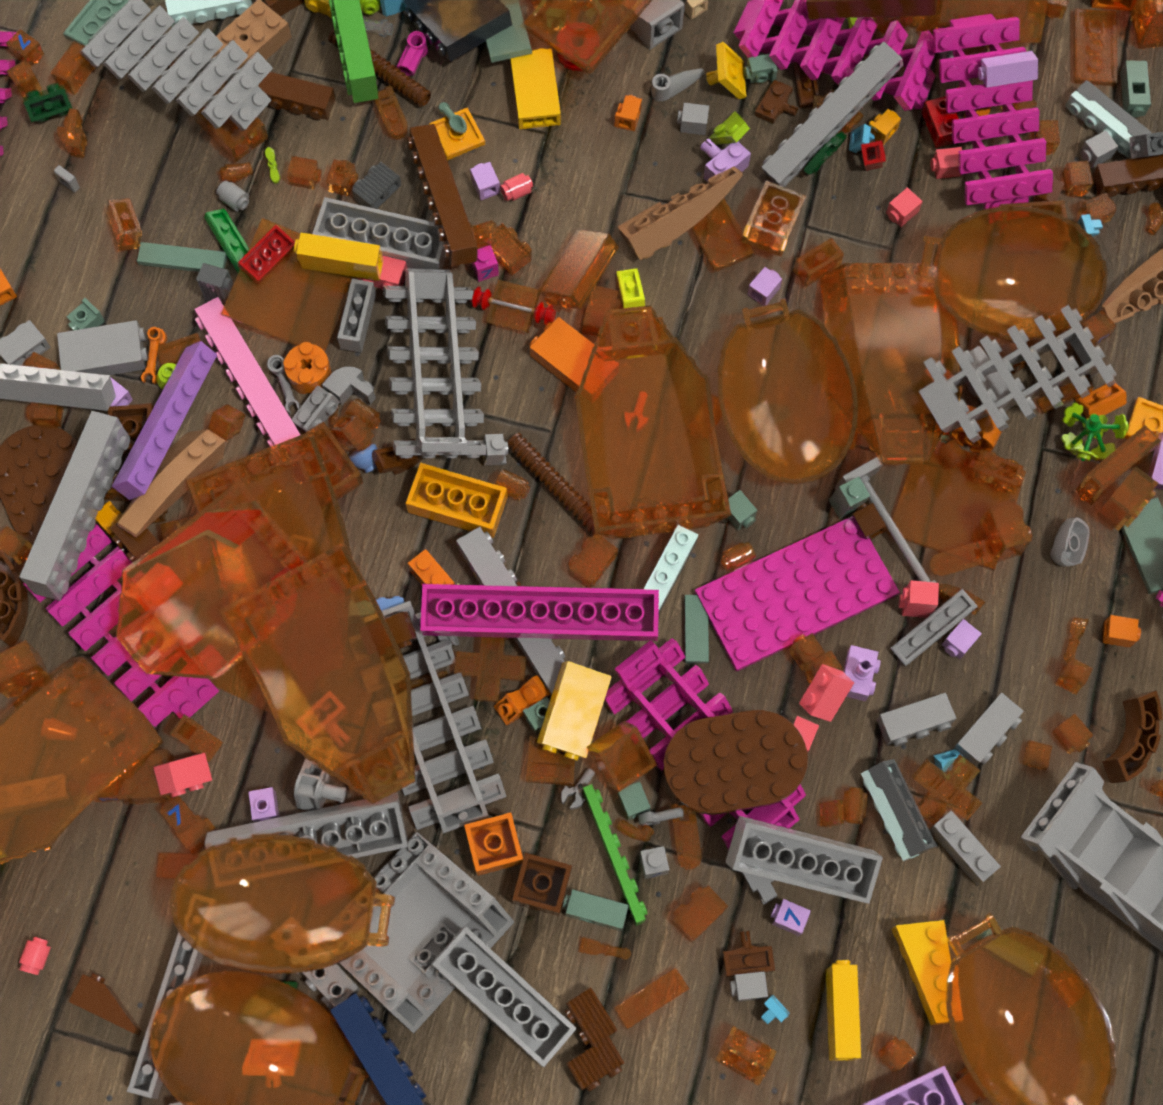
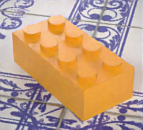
[406,463,508,538]

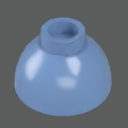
[348,444,377,473]

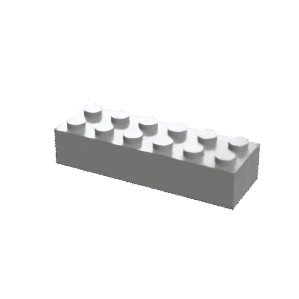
[312,197,445,269]
[726,816,883,904]
[430,926,577,1067]

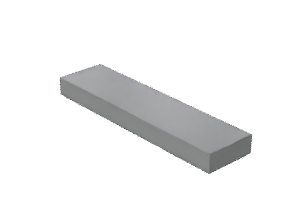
[891,589,978,666]

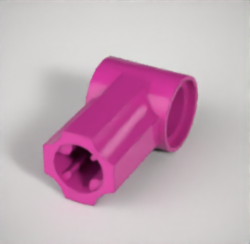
[397,31,428,76]

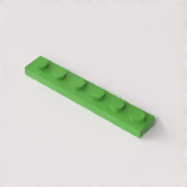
[583,784,648,926]

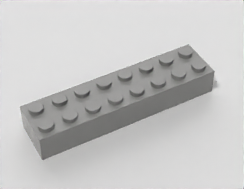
[20,411,130,601]
[205,792,408,888]

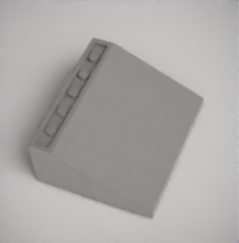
[316,832,514,1033]

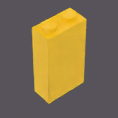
[510,48,561,129]
[294,233,384,281]
[537,661,612,761]
[826,960,861,1061]

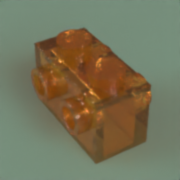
[715,1026,777,1086]

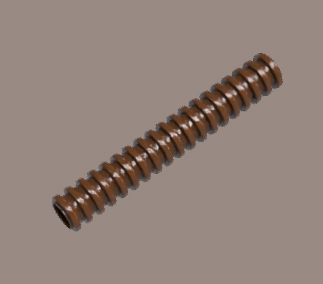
[328,28,431,107]
[507,433,608,537]

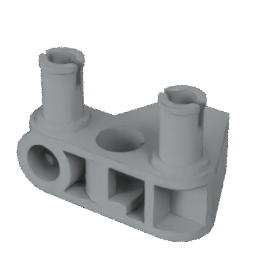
[294,738,360,811]

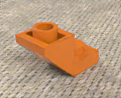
[494,675,550,725]

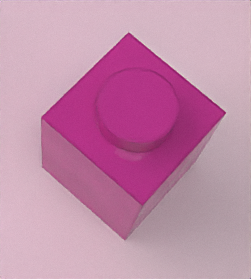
[471,245,499,282]

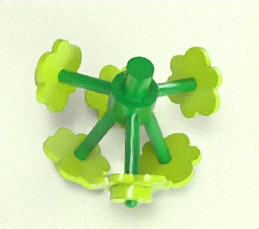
[1061,402,1129,461]

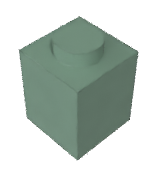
[721,490,757,530]
[617,781,651,821]

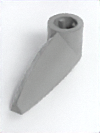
[651,68,705,102]

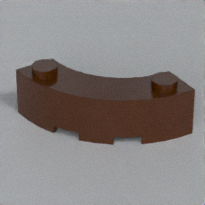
[0,551,29,648]
[1102,690,1162,784]

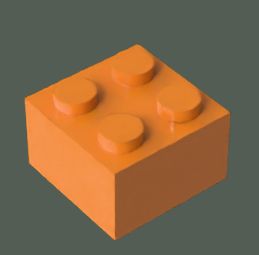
[464,812,523,876]

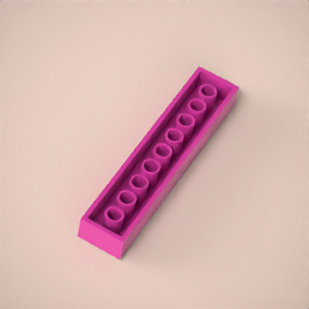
[420,584,659,641]

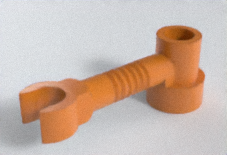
[141,327,167,385]

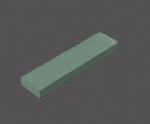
[137,242,227,272]

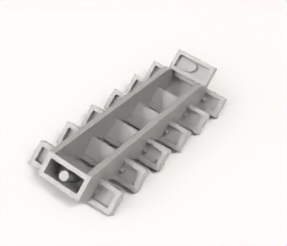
[80,0,273,131]
[383,268,487,458]
[919,305,1117,443]
[349,601,507,833]

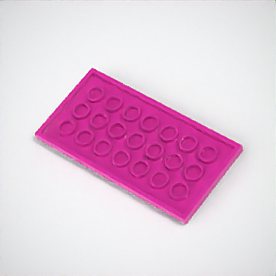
[694,516,900,672]

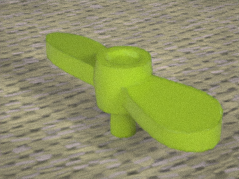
[265,147,280,184]

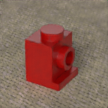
[861,140,886,171]

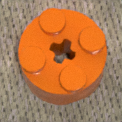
[283,342,331,394]
[951,405,1002,454]

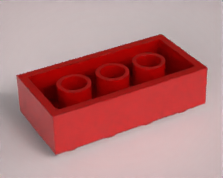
[238,225,295,285]

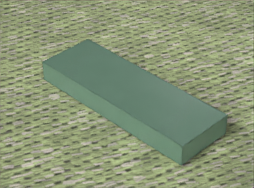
[684,595,709,663]

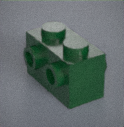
[23,83,72,123]

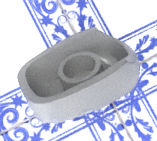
[1050,517,1089,567]

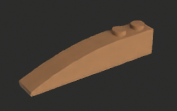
[617,166,743,260]
[1102,249,1163,325]
[118,429,225,537]

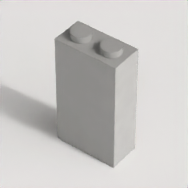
[57,320,148,375]

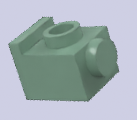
[744,54,778,83]
[67,298,105,331]
[523,697,550,735]

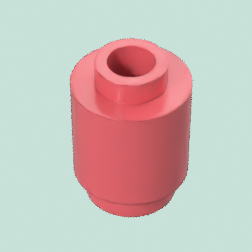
[500,173,533,201]
[19,937,51,975]

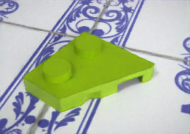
[709,111,750,145]

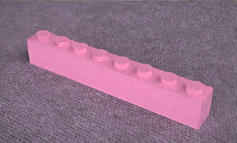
[195,297,304,458]

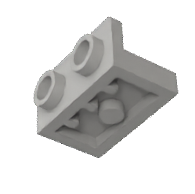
[291,386,340,437]

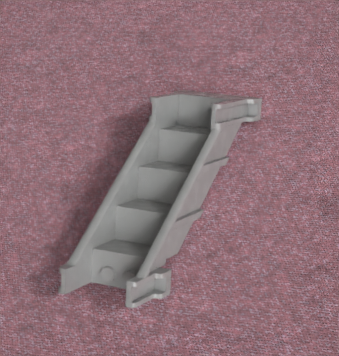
[1021,762,1163,952]

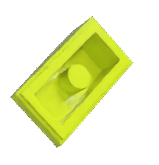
[616,268,645,314]

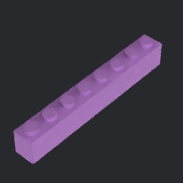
[112,341,217,500]

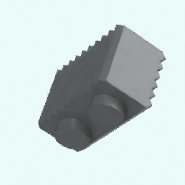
[352,162,401,209]
[196,263,237,307]

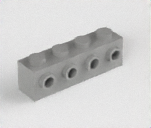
[270,917,361,1010]

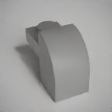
[322,367,376,405]

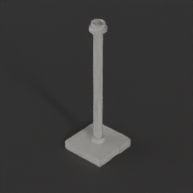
[834,455,936,583]

